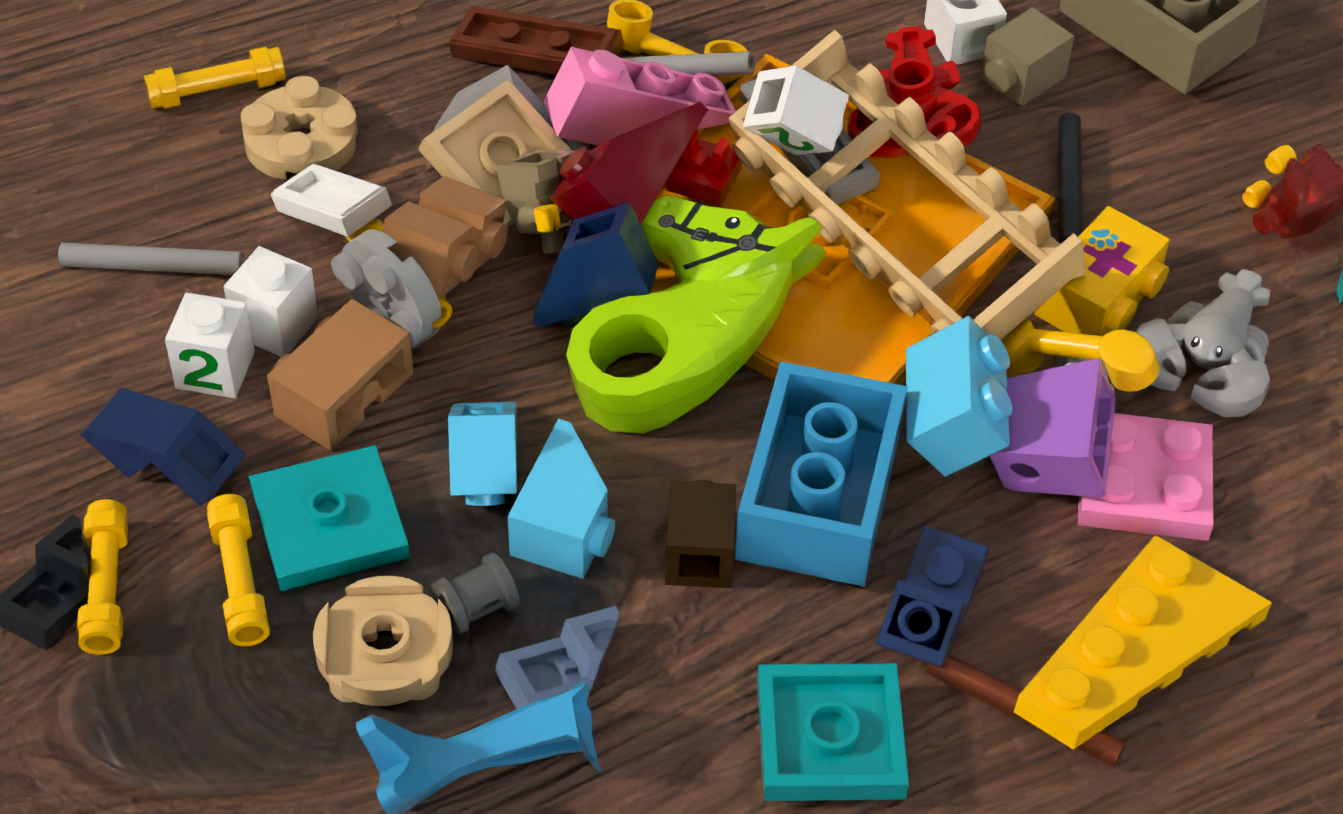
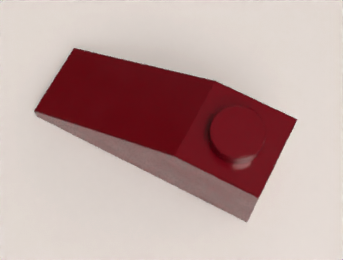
[550,102,708,225]

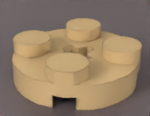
[240,76,358,180]
[313,576,453,706]

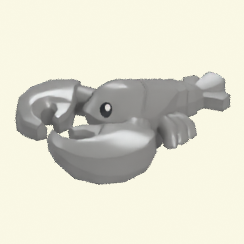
[1136,269,1271,417]

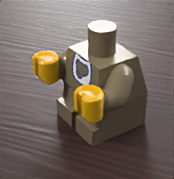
[496,149,575,254]

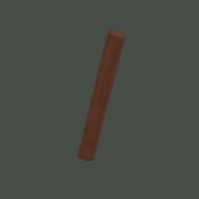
[926,654,1126,767]

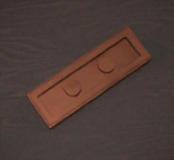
[448,6,624,75]

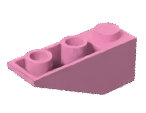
[543,47,736,146]

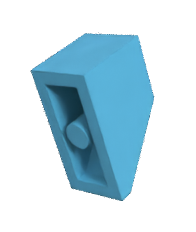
[448,402,518,506]
[508,419,615,579]

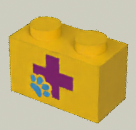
[1034,206,1170,336]

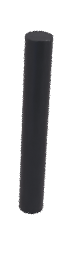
[1058,113,1082,244]

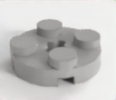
[331,229,442,349]

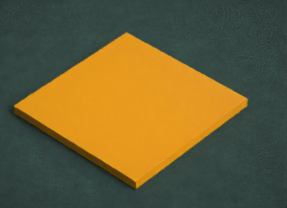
[650,53,1055,385]

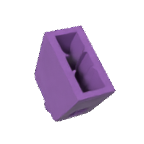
[989,359,1116,497]

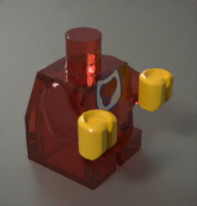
[1242,144,1343,239]

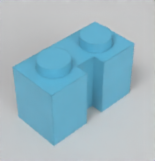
[906,316,1012,477]

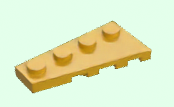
[1014,535,1272,750]

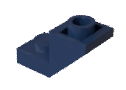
[80,388,246,506]
[876,525,989,668]

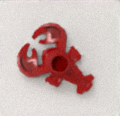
[847,26,982,158]

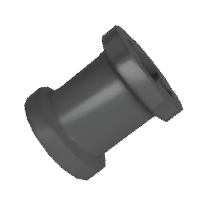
[431,553,520,635]

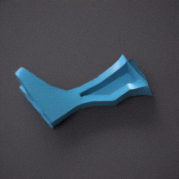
[356,681,601,814]

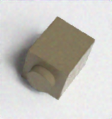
[980,7,1074,107]

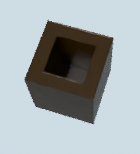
[665,480,737,588]

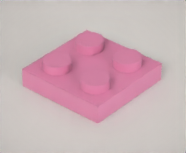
[1078,413,1213,541]

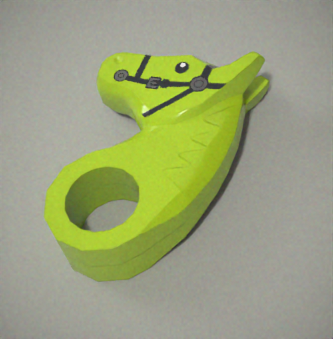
[566,196,825,434]

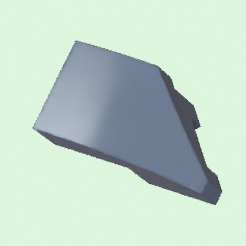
[495,606,620,709]

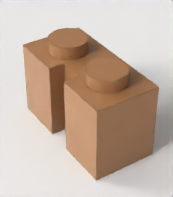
[382,176,508,298]
[267,299,414,451]

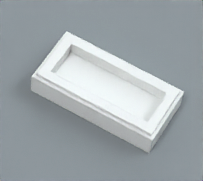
[270,164,392,237]

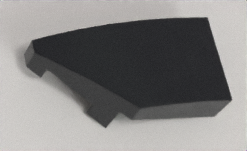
[0,514,89,650]

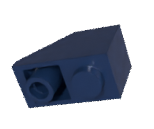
[533,202,659,328]

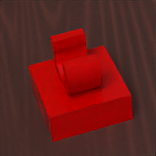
[666,130,742,207]

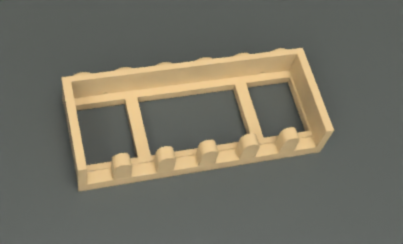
[729,30,1086,340]

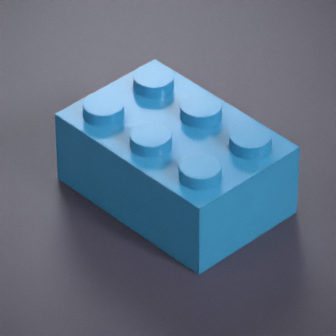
[735,361,908,587]

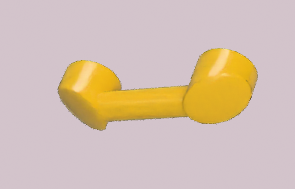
[607,0,748,84]
[1001,319,1160,392]

